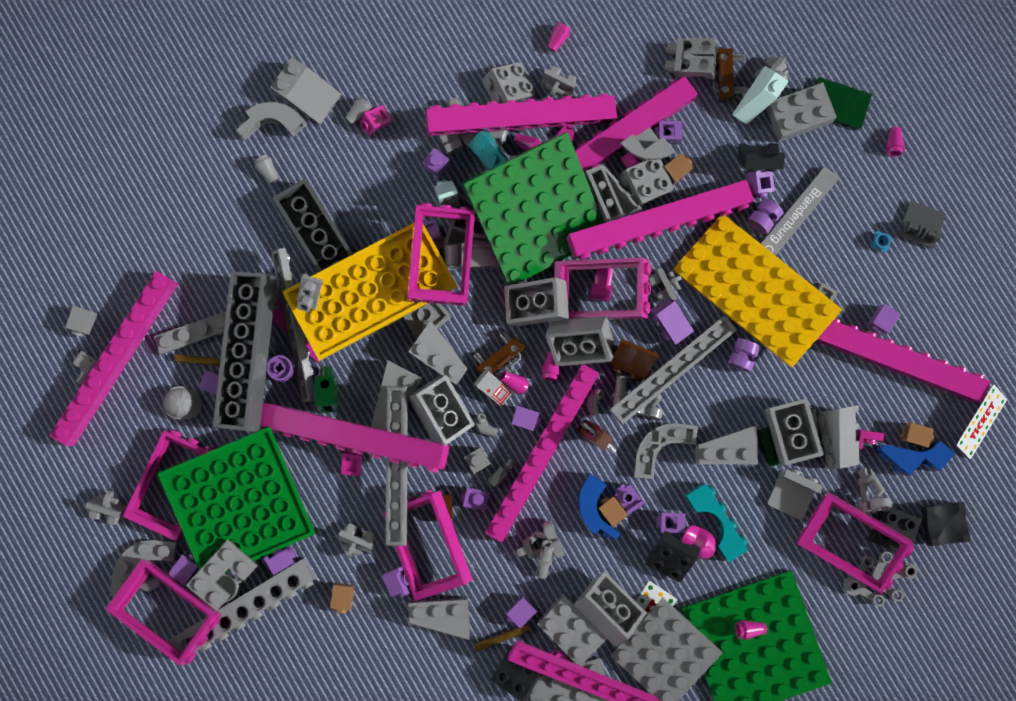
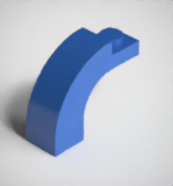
[578,473,620,540]

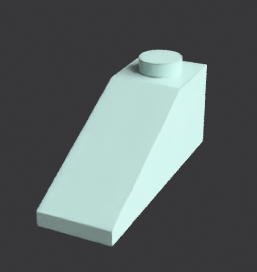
[732,66,789,124]
[434,180,460,208]

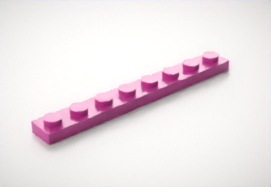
[508,640,659,701]

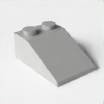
[270,57,342,125]

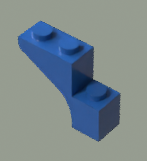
[875,441,955,476]

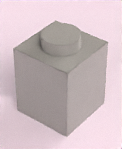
[65,306,97,337]
[464,447,491,474]

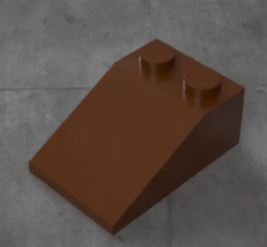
[608,339,659,382]

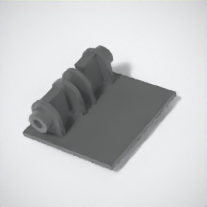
[898,201,946,249]

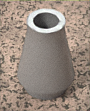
[345,96,372,125]
[254,154,279,184]

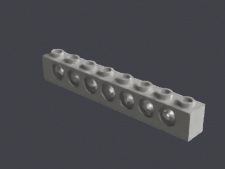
[167,558,317,653]

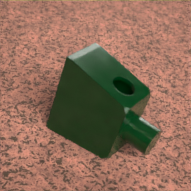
[315,366,339,413]

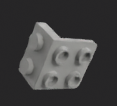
[481,62,536,104]
[619,159,674,206]
[767,468,823,520]

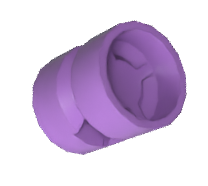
[747,198,783,234]
[728,338,761,372]
[267,355,296,382]

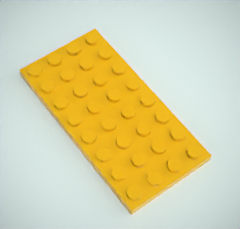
[673,215,843,368]
[282,222,458,361]

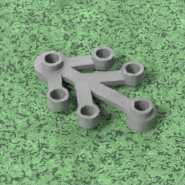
[843,551,918,607]

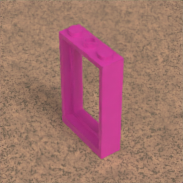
[408,203,475,306]
[554,257,651,321]
[123,429,216,541]
[383,490,473,601]
[797,491,914,594]
[105,559,222,666]

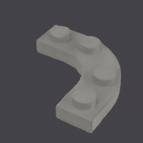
[634,423,698,479]
[110,540,178,596]

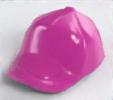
[681,525,717,559]

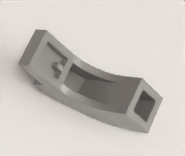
[236,102,307,140]

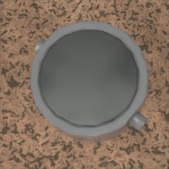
[217,572,242,603]

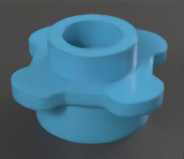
[870,231,892,253]

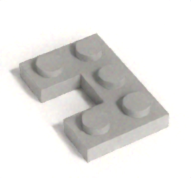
[186,539,258,611]

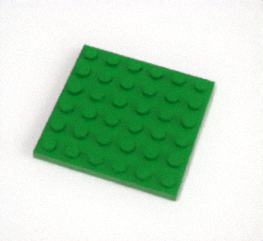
[462,132,604,286]
[158,426,316,574]
[681,570,832,701]

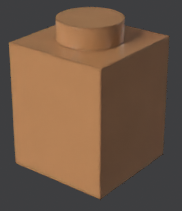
[664,153,693,185]
[900,422,934,448]
[597,495,628,527]
[330,583,355,613]

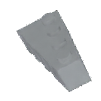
[371,360,423,430]

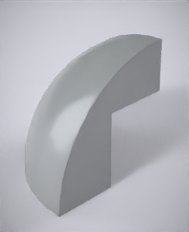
[621,127,674,160]

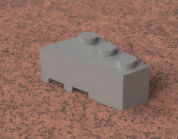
[695,425,758,464]

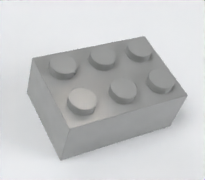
[765,83,837,142]
[504,277,569,327]
[546,316,616,366]
[408,375,475,445]
[764,398,823,466]
[573,571,647,647]
[537,594,607,666]

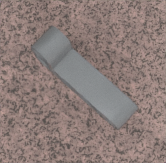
[444,245,500,270]

